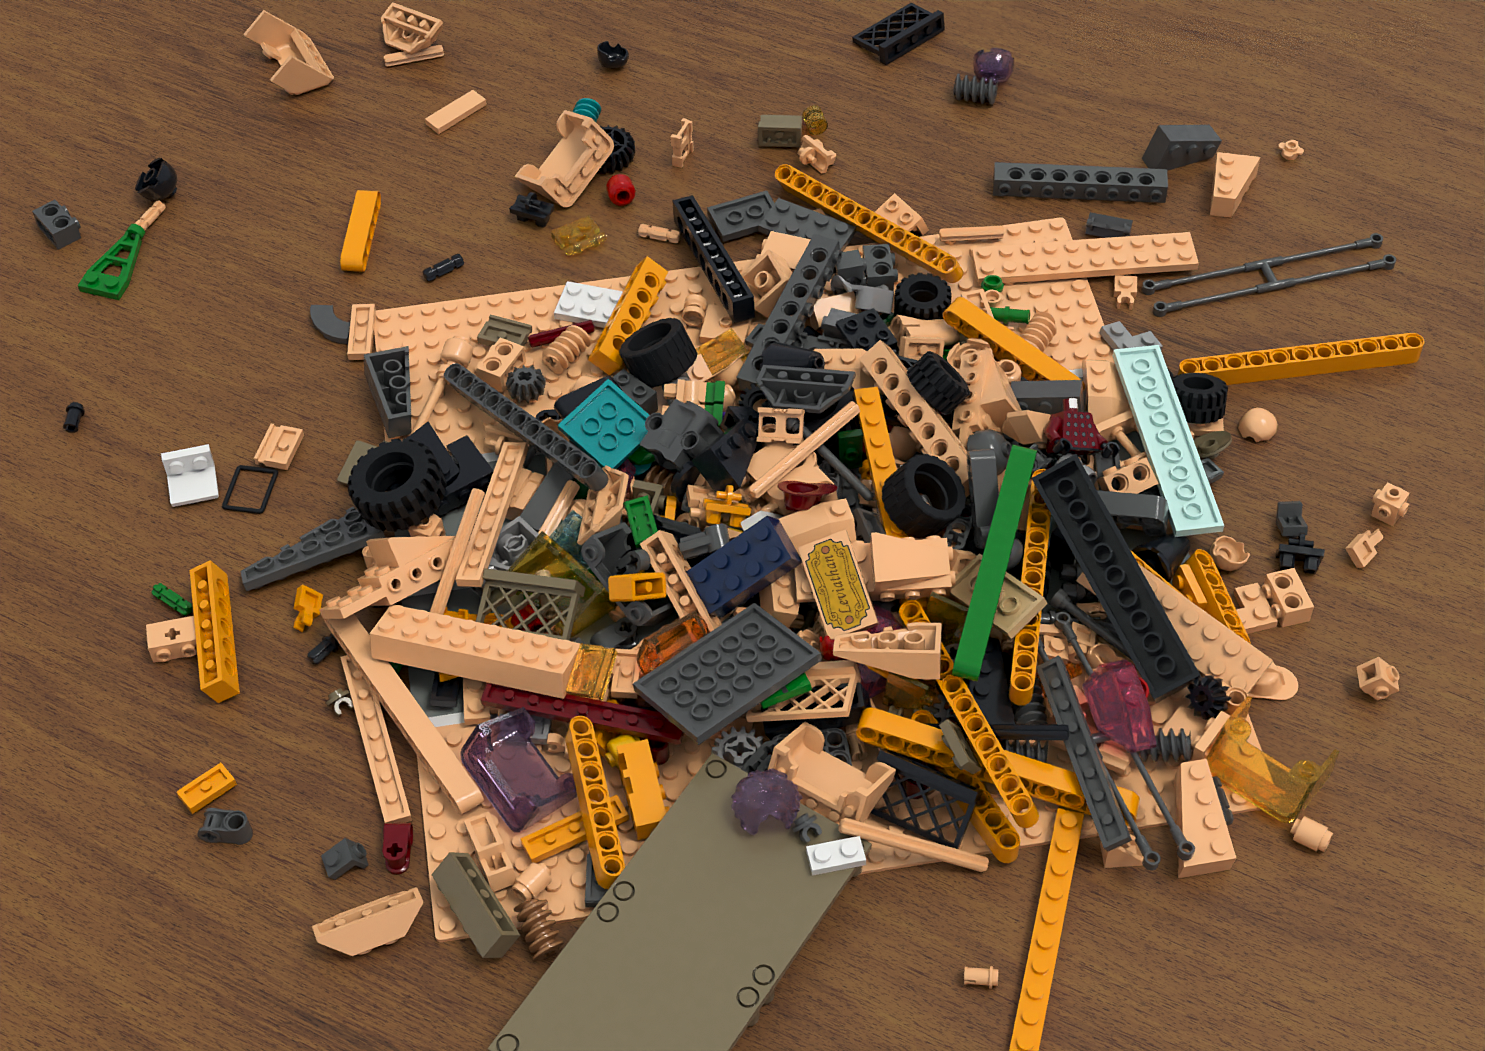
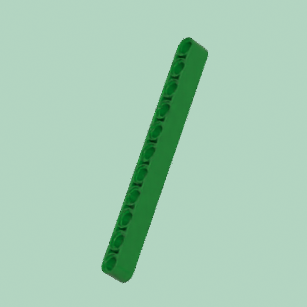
[952,445,1037,682]

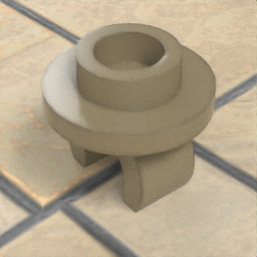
[326,688,354,716]

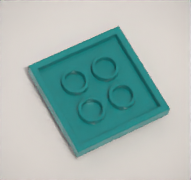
[558,379,649,469]

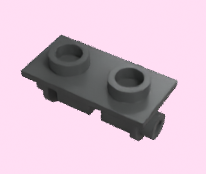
[1085,212,1133,238]

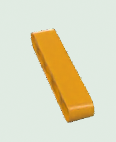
[340,190,381,272]
[1182,549,1251,644]

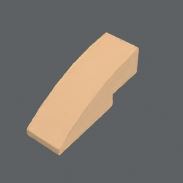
[464,811,516,892]

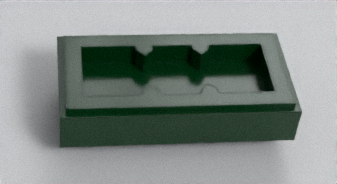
[837,429,863,469]

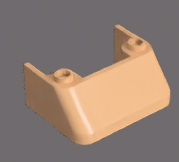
[244,10,334,95]

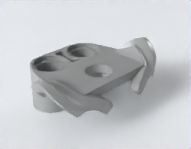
[830,275,894,314]

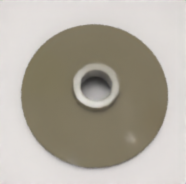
[1194,431,1232,459]

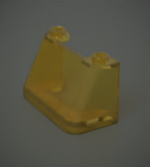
[507,531,618,638]

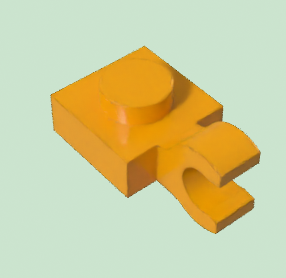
[293,584,323,632]

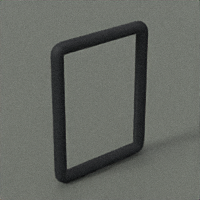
[222,465,278,514]

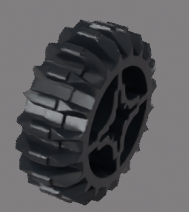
[597,125,636,174]

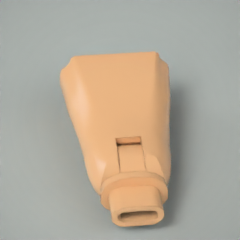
[890,315,960,348]

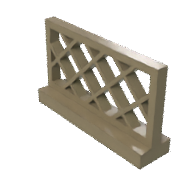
[476,568,586,640]

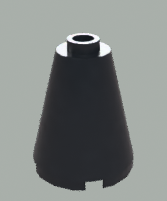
[760,342,825,371]
[1131,533,1190,583]

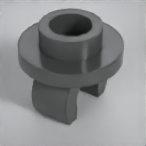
[792,813,822,843]

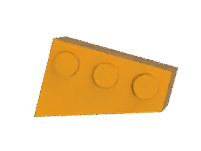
[617,739,669,840]

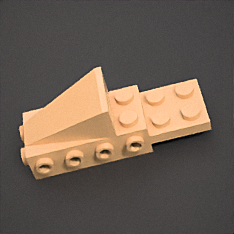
[952,349,1022,470]
[795,532,956,603]
[319,536,468,619]

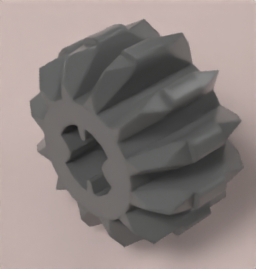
[506,364,546,404]

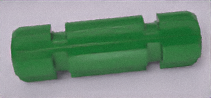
[151,583,193,616]

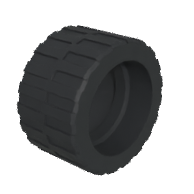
[619,318,698,388]
[882,454,966,539]

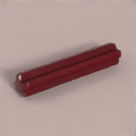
[528,320,595,348]

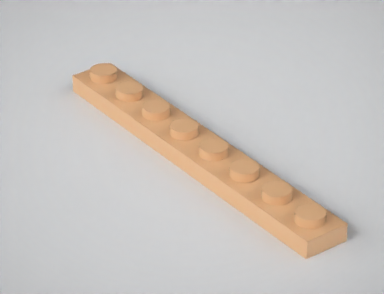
[455,442,529,587]
[341,655,412,823]

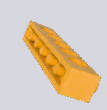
[588,256,668,376]
[190,560,240,703]

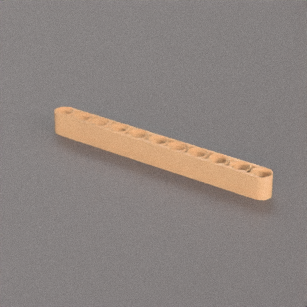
[324,614,484,815]

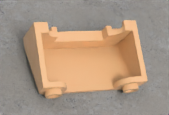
[515,110,614,207]
[765,722,896,825]

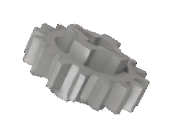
[711,726,768,775]

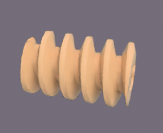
[1020,311,1057,352]
[542,325,592,374]

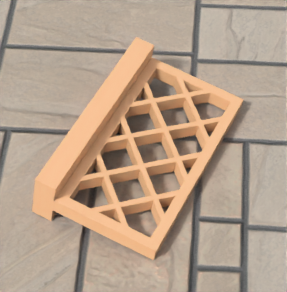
[746,660,862,722]

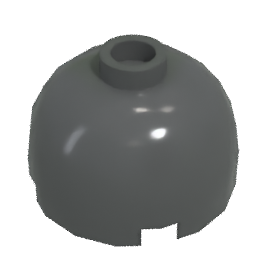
[967,429,1012,475]

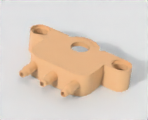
[741,424,838,515]

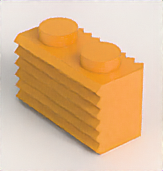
[608,572,666,602]

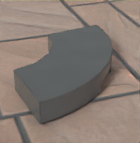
[310,305,350,344]

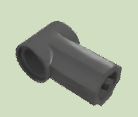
[679,524,730,560]

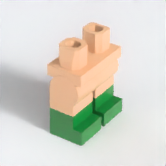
[662,379,725,427]

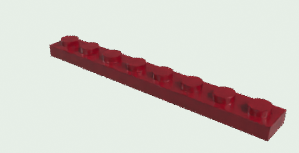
[481,683,684,745]

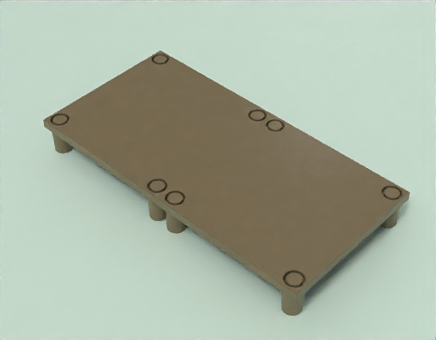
[488,753,872,1051]

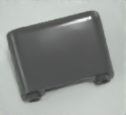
[581,522,675,627]

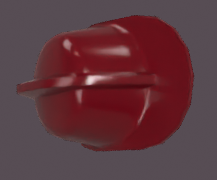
[777,481,838,512]

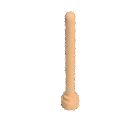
[410,364,450,435]

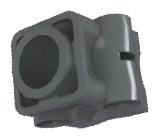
[639,399,723,472]

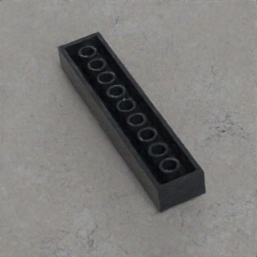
[1032,454,1201,703]

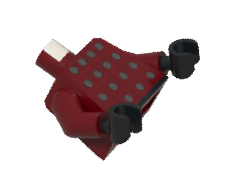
[1044,398,1120,458]

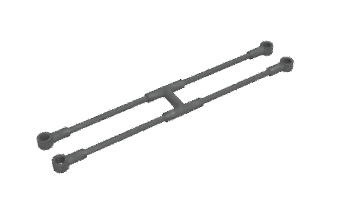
[1142,233,1396,317]
[1027,612,1195,871]

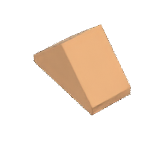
[1100,834,1144,868]

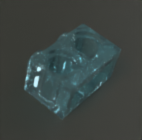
[549,509,589,569]

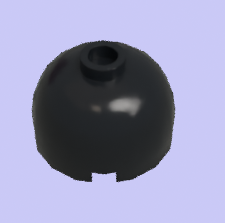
[135,158,177,202]

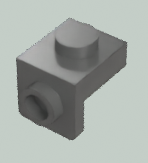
[1276,501,1308,538]
[321,838,369,880]

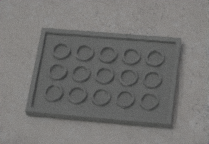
[633,603,822,745]

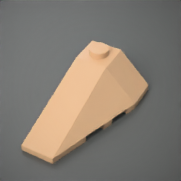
[778,498,857,551]
[833,622,942,680]

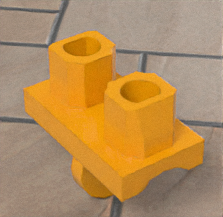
[703,485,751,528]

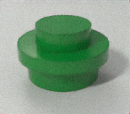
[981,275,1004,292]

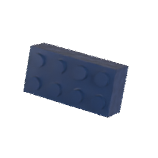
[686,516,802,617]

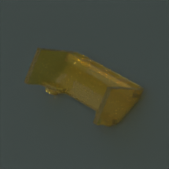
[882,591,969,710]
[1206,696,1339,823]

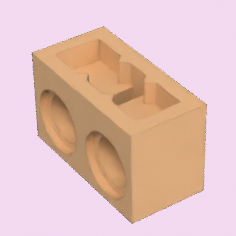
[476,337,526,392]
[1097,456,1159,494]
[1261,568,1314,627]

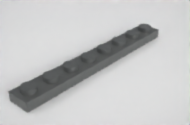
[1036,655,1132,852]

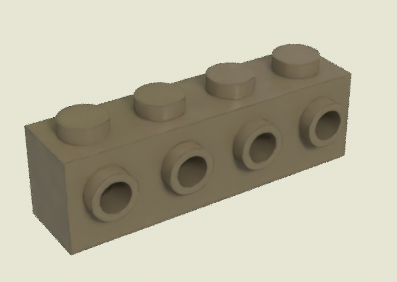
[432,852,520,958]

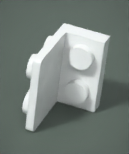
[161,444,219,507]

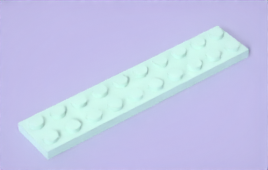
[1112,345,1224,537]

